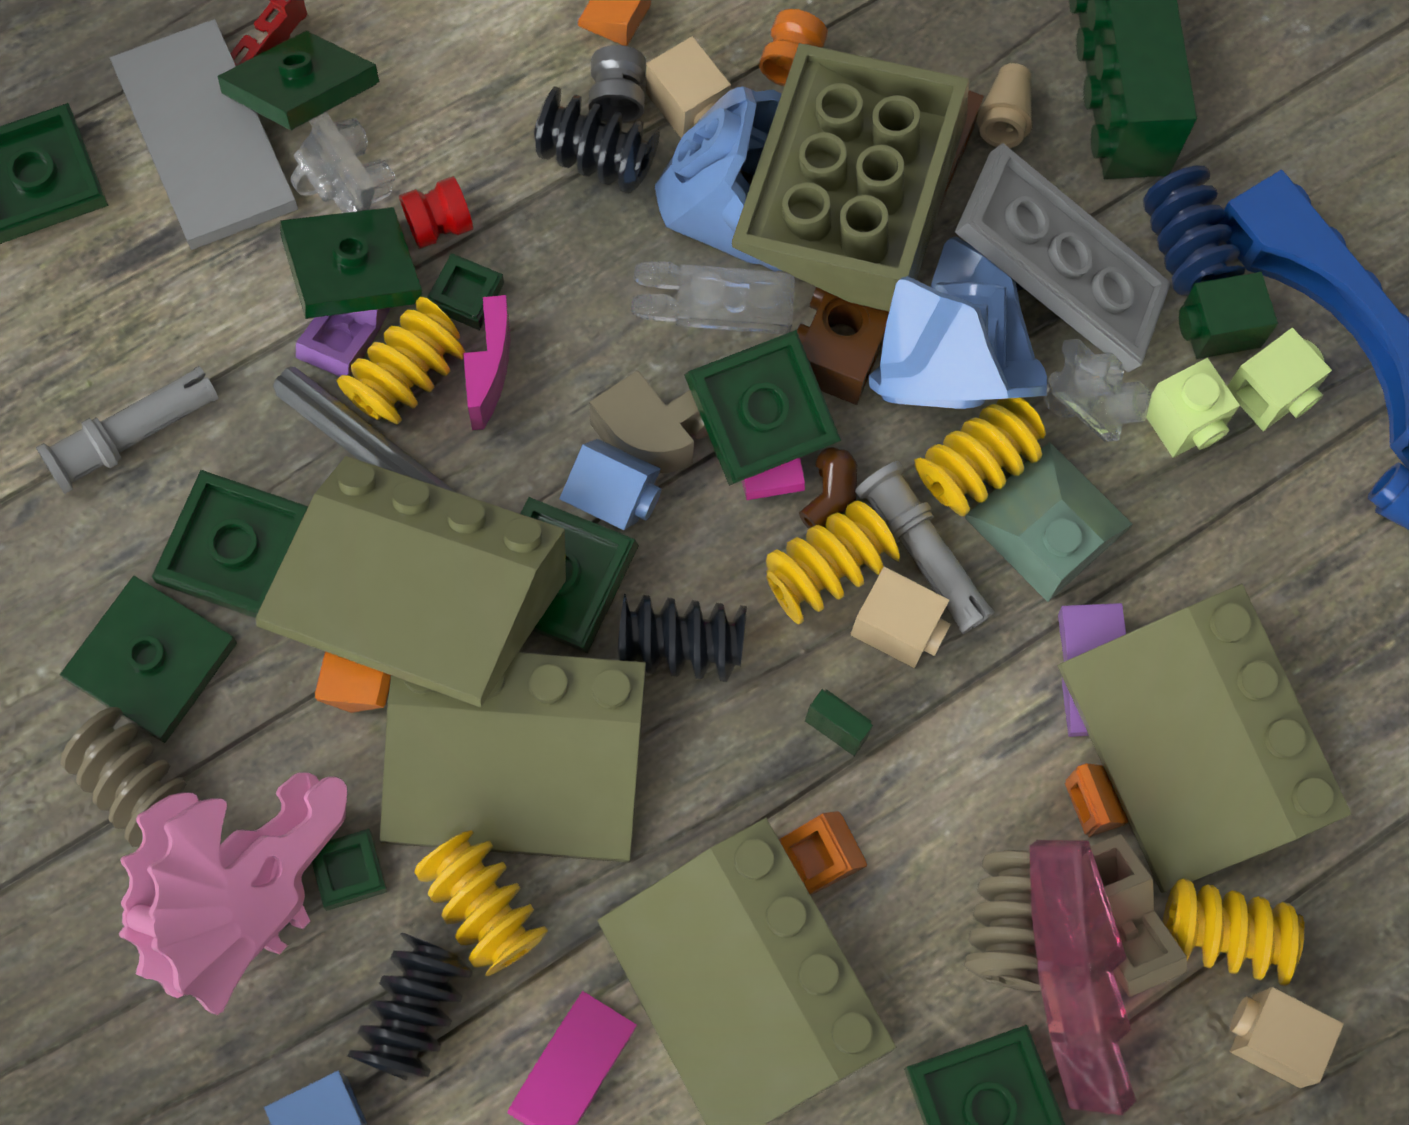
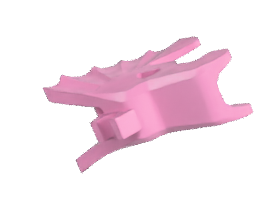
[119,772,347,1015]

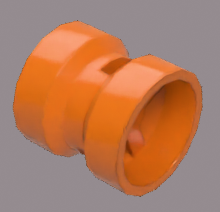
[759,9,828,86]

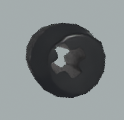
[534,86,660,193]
[618,594,747,682]
[347,933,473,1081]

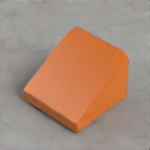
[578,0,651,46]
[315,651,391,713]
[1065,763,1128,837]
[779,811,867,895]

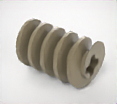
[60,707,201,847]
[964,850,1064,991]

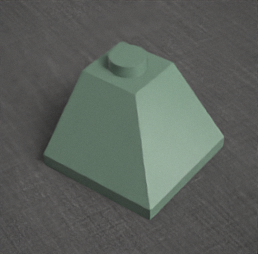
[965,442,1133,602]

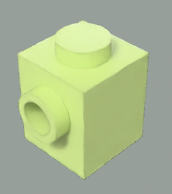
[1227,327,1332,432]
[1142,357,1240,458]

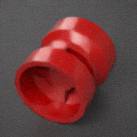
[399,176,474,250]

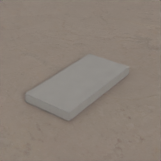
[109,19,298,250]
[955,143,1171,372]

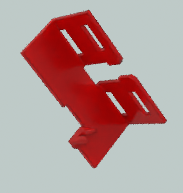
[230,0,308,66]

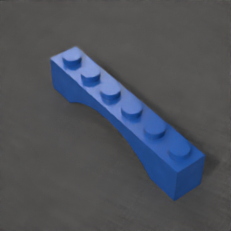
[1218,169,1409,469]

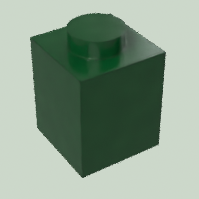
[1178,272,1278,359]

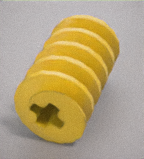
[337,296,466,425]
[914,398,1046,516]
[766,500,900,624]
[414,830,548,976]
[1162,878,1305,986]

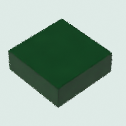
[427,253,504,331]
[805,689,873,757]
[312,829,388,911]

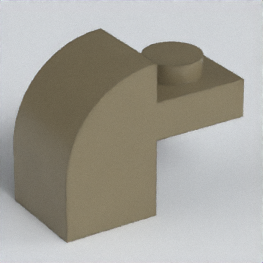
[589,370,708,474]
[1064,834,1187,997]

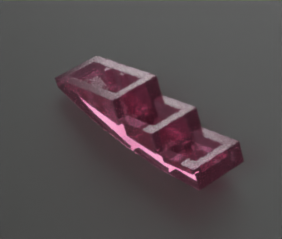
[1029,840,1137,1115]

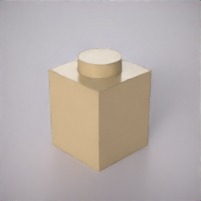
[646,36,731,138]
[850,567,951,668]
[1230,987,1344,1088]

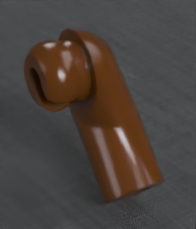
[799,447,857,529]

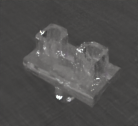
[291,112,395,213]
[1044,339,1151,442]

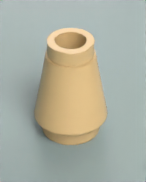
[977,63,1032,148]

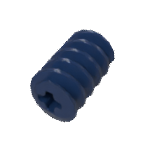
[1143,165,1246,297]

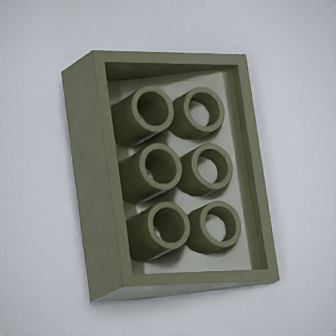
[732,43,969,311]
[256,456,566,708]
[1057,583,1352,893]
[379,653,646,863]
[597,818,896,1125]

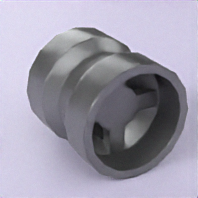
[588,45,646,124]

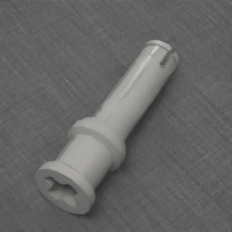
[36,366,219,494]
[855,461,995,634]

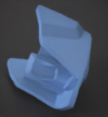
[655,86,782,271]
[869,237,1047,409]

